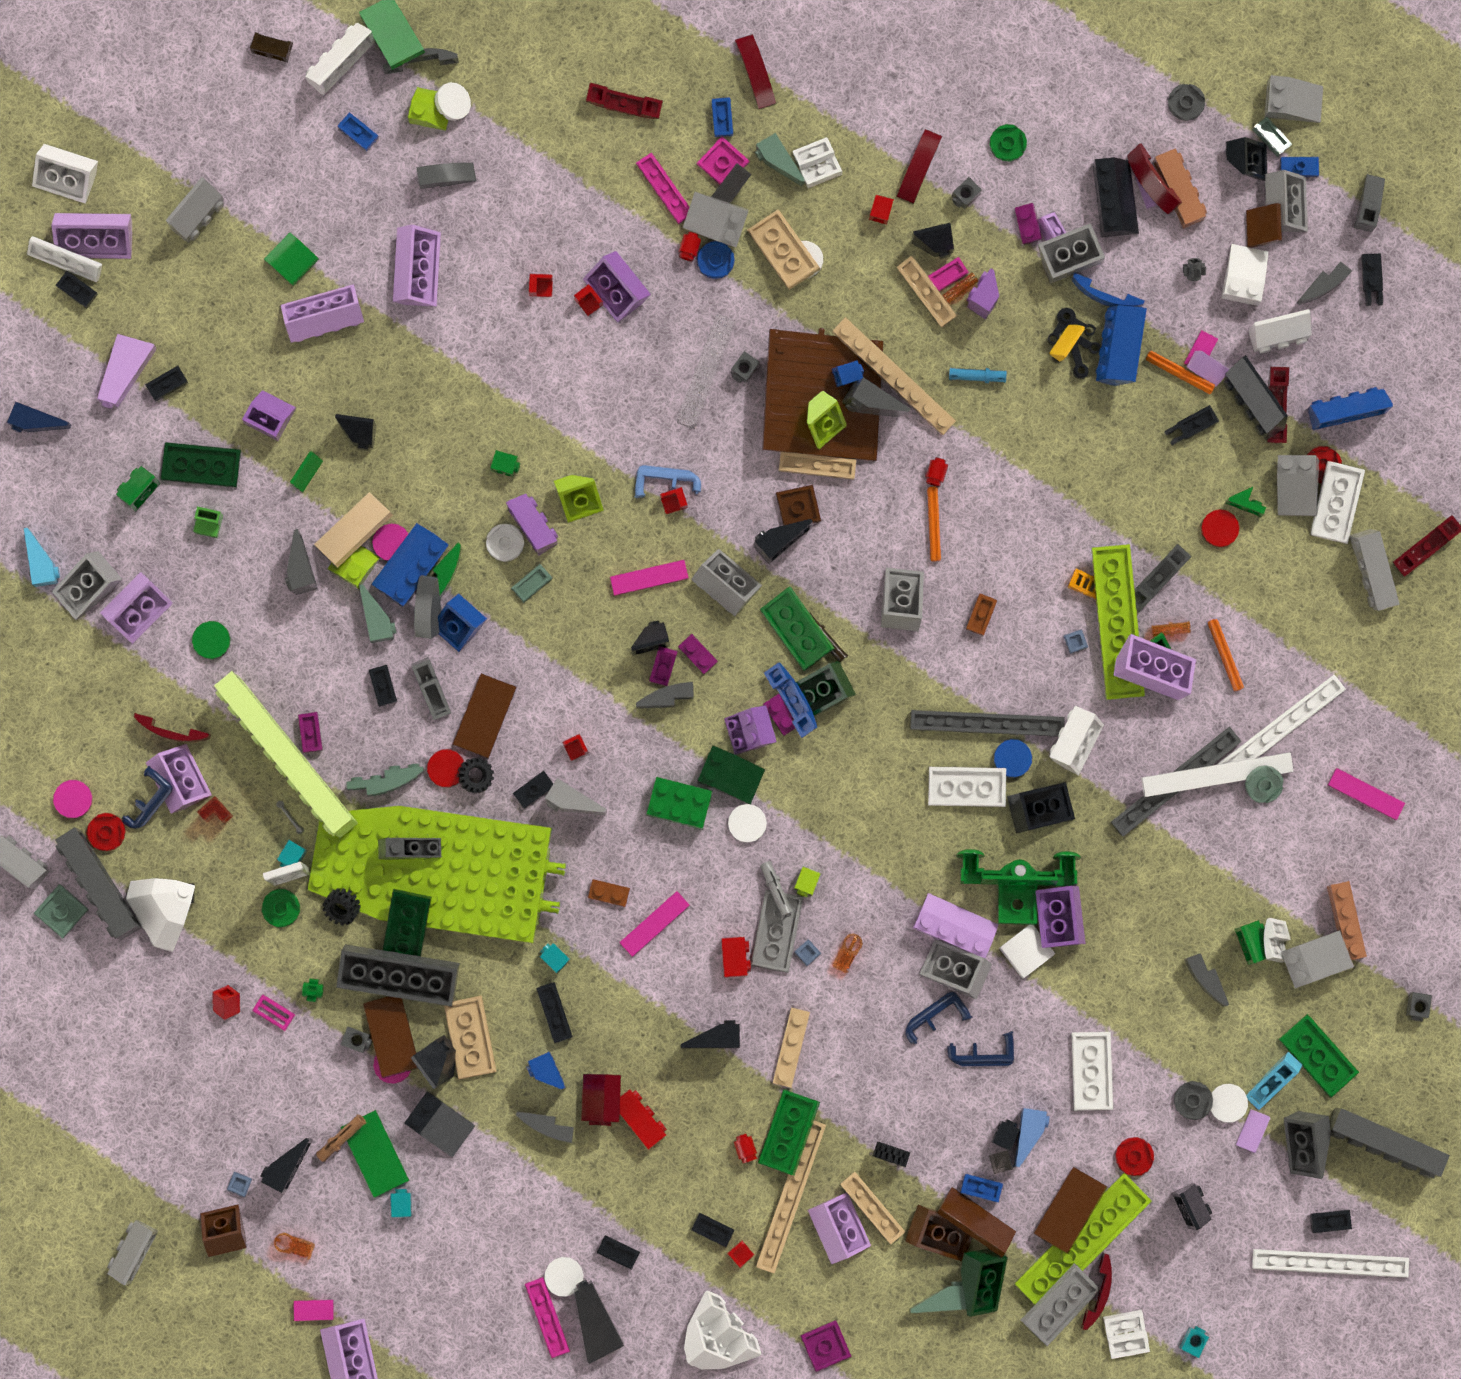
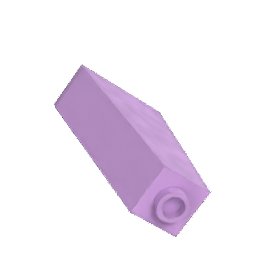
[97,334,156,409]

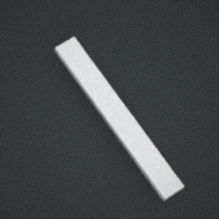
[1217,675,1346,765]
[1141,752,1293,797]
[1252,1249,1409,1278]

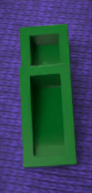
[432,542,462,599]

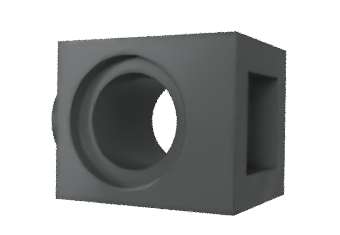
[952,177,982,210]
[731,351,760,383]
[1406,992,1432,1022]
[340,1026,372,1053]

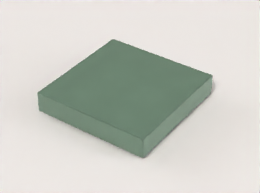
[34,884,89,939]

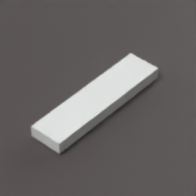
[27,236,102,282]

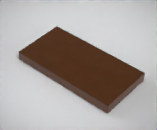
[453,673,517,759]
[363,996,418,1078]
[1034,1167,1108,1254]
[937,1187,1016,1257]

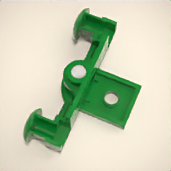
[956,849,1081,925]

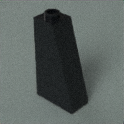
[574,1280,624,1364]

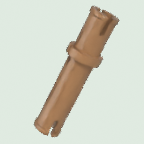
[316,1114,366,1162]

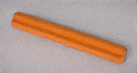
[1146,351,1215,394]
[927,486,941,562]
[1208,619,1244,691]

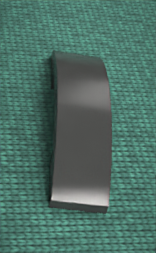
[383,48,459,74]
[1134,544,1192,612]

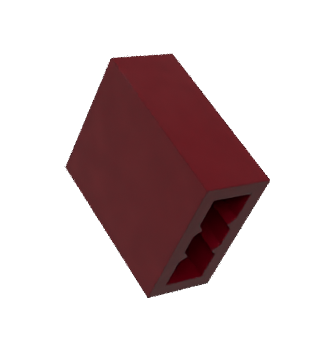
[581,1074,621,1126]

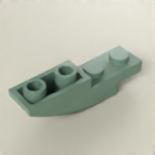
[346,764,424,797]

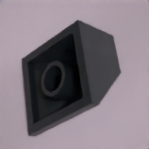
[1225,137,1268,181]
[911,223,954,259]
[335,414,377,451]
[631,620,670,656]
[411,1035,456,1089]

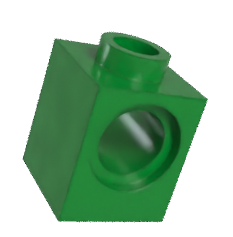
[490,450,521,477]

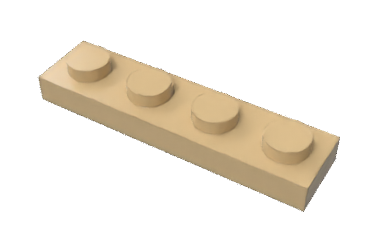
[897,256,957,327]
[779,452,856,480]
[773,1007,810,1088]
[840,1171,905,1245]

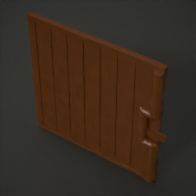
[762,328,883,461]

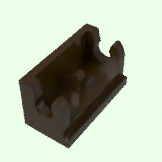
[250,32,293,63]

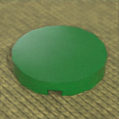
[989,124,1027,162]
[192,621,231,659]
[262,889,300,927]

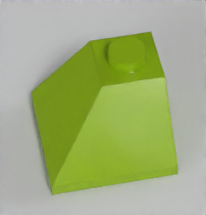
[408,87,448,131]
[807,391,847,449]
[554,475,604,523]
[327,546,380,589]

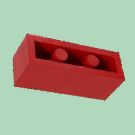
[620,1089,667,1150]

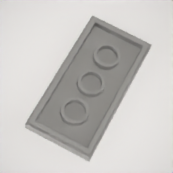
[751,889,803,973]
[1020,1263,1101,1346]

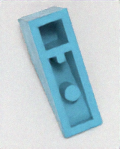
[24,528,60,587]
[1246,1052,1302,1110]

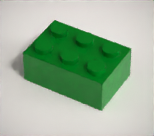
[647,777,712,830]

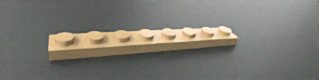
[832,317,956,435]
[756,1121,826,1274]

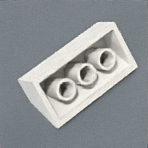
[305,23,375,96]

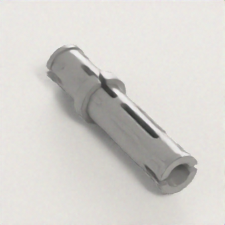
[760,861,793,918]

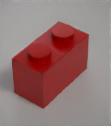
[721,937,751,978]

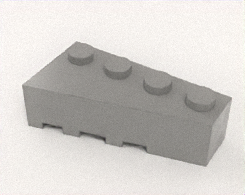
[1349,529,1399,611]

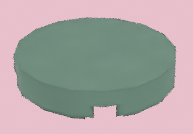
[1245,765,1284,803]

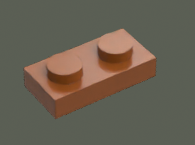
[966,593,997,636]
[588,879,630,907]

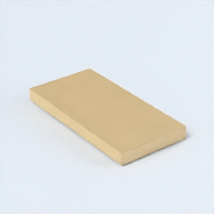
[747,209,820,290]
[314,492,393,568]
[444,995,497,1080]

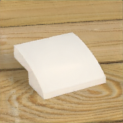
[792,137,842,188]
[1264,918,1291,963]
[999,925,1055,979]
[1103,1310,1150,1359]

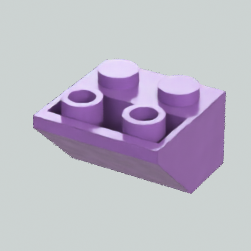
[966,268,999,319]
[242,390,296,441]
[724,705,777,755]

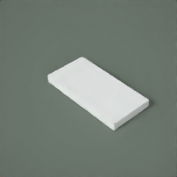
[1310,461,1365,544]
[928,767,1006,807]
[263,862,310,886]
[1071,1032,1113,1111]

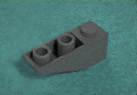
[1354,174,1385,232]
[378,838,441,860]

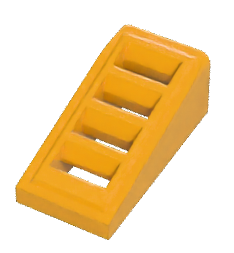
[1068,569,1096,599]

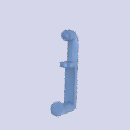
[634,465,701,498]

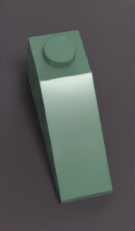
[755,133,805,186]
[359,585,397,643]
[909,1281,966,1313]

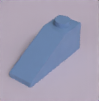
[1014,1108,1050,1167]

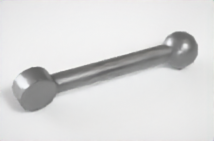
[276,801,304,834]

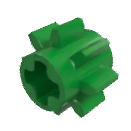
[302,978,324,1002]

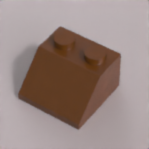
[200,1204,247,1257]

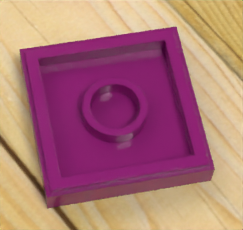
[800,1320,852,1372]

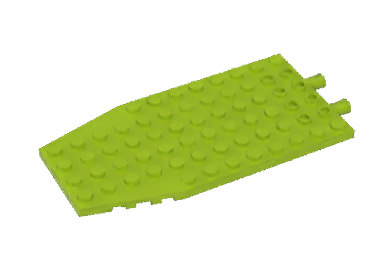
[308,806,566,943]

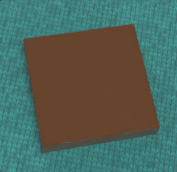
[1246,203,1282,248]
[776,484,821,526]

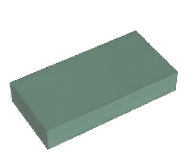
[1252,117,1292,157]
[511,564,553,603]

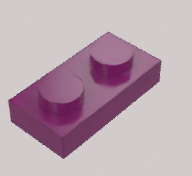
[1015,203,1042,245]
[678,634,718,674]
[649,646,678,686]
[763,694,796,736]
[298,712,323,753]

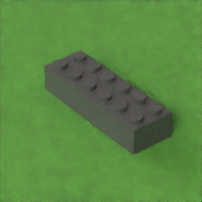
[55,827,142,940]
[336,944,460,1006]
[1329,1108,1450,1179]

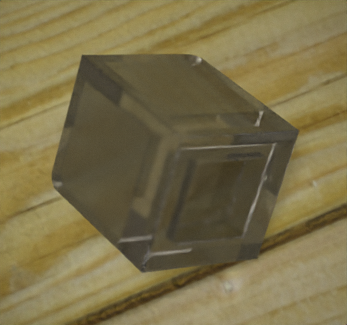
[989,1150,1015,1174]

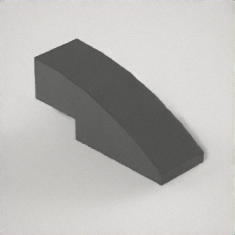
[416,162,477,189]
[1297,261,1352,305]
[414,575,441,639]
[411,657,451,720]
[636,682,694,709]
[1184,953,1229,1007]
[516,1112,574,1143]

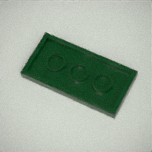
[160,442,241,488]
[383,889,432,957]

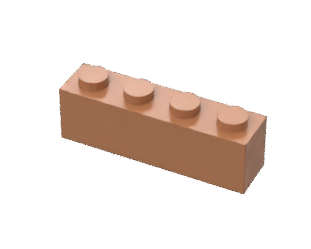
[1153,148,1207,229]
[1327,881,1367,960]

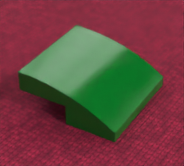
[264,232,319,286]

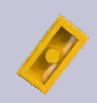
[1049,325,1085,362]

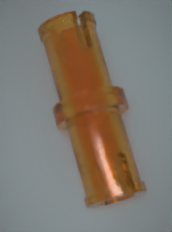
[942,272,979,304]
[1151,621,1191,637]

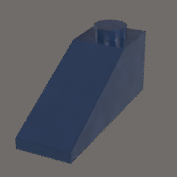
[7,401,72,433]

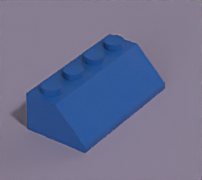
[1096,305,1147,386]
[1308,387,1393,430]
[371,523,449,607]

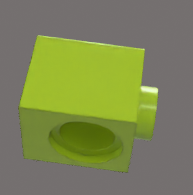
[794,867,821,898]

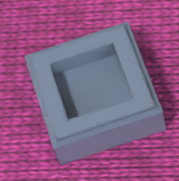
[1063,629,1088,654]
[794,939,821,966]
[227,1172,252,1197]

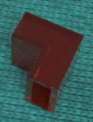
[197,796,234,824]

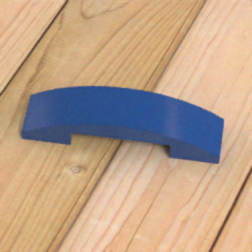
[1072,273,1145,307]
[764,663,817,738]

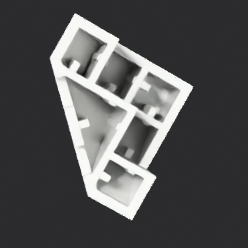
[126,878,195,952]
[684,1291,762,1370]

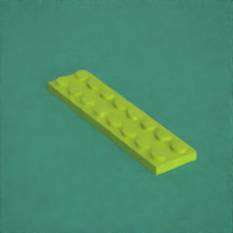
[1091,544,1145,700]
[1014,1173,1152,1305]

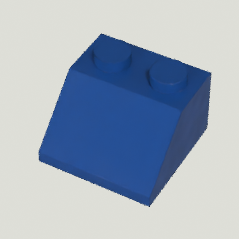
[438,594,487,652]
[526,1052,566,1090]

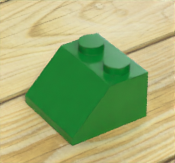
[116,466,161,512]
[1235,920,1266,965]

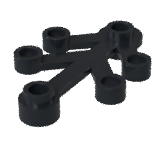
[1047,308,1101,379]

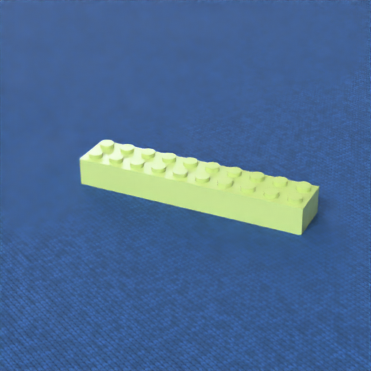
[214,671,358,838]

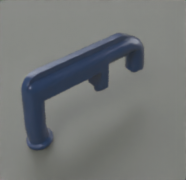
[122,766,172,829]
[905,992,973,1044]
[947,1031,1014,1066]

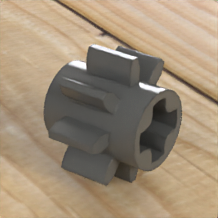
[1183,258,1206,281]

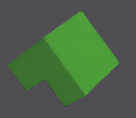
[193,506,223,538]

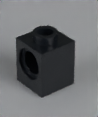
[991,1119,1020,1151]

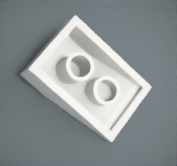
[1221,244,1268,306]

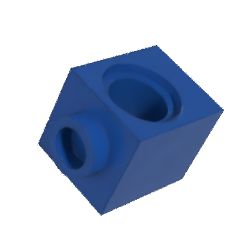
[832,360,864,387]

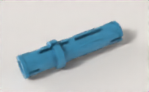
[949,368,1007,383]

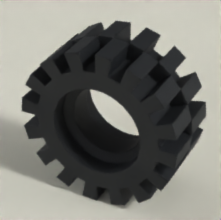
[457,758,494,793]
[322,888,361,926]
[873,1141,911,1167]

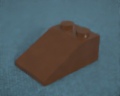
[905,1204,973,1262]

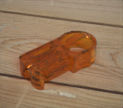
[833,934,863,973]
[274,1232,315,1260]

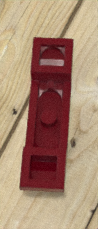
[735,34,776,109]
[586,83,663,119]
[897,129,942,204]
[1127,143,1182,214]
[1267,367,1290,443]
[1392,515,1461,577]
[134,713,211,743]
[1081,1253,1112,1330]

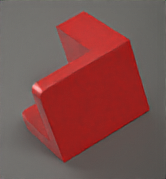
[869,195,894,225]
[529,274,553,297]
[574,284,603,316]
[660,487,688,514]
[562,734,588,761]
[212,985,240,1020]
[727,1240,755,1268]

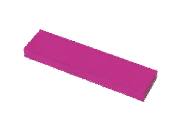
[636,152,690,225]
[610,560,689,596]
[1327,768,1405,820]
[619,891,690,957]
[525,1277,570,1359]

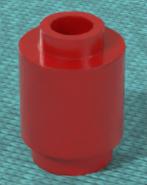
[678,232,701,261]
[925,457,949,487]
[733,1133,757,1164]

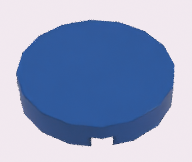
[697,241,735,279]
[994,739,1032,778]

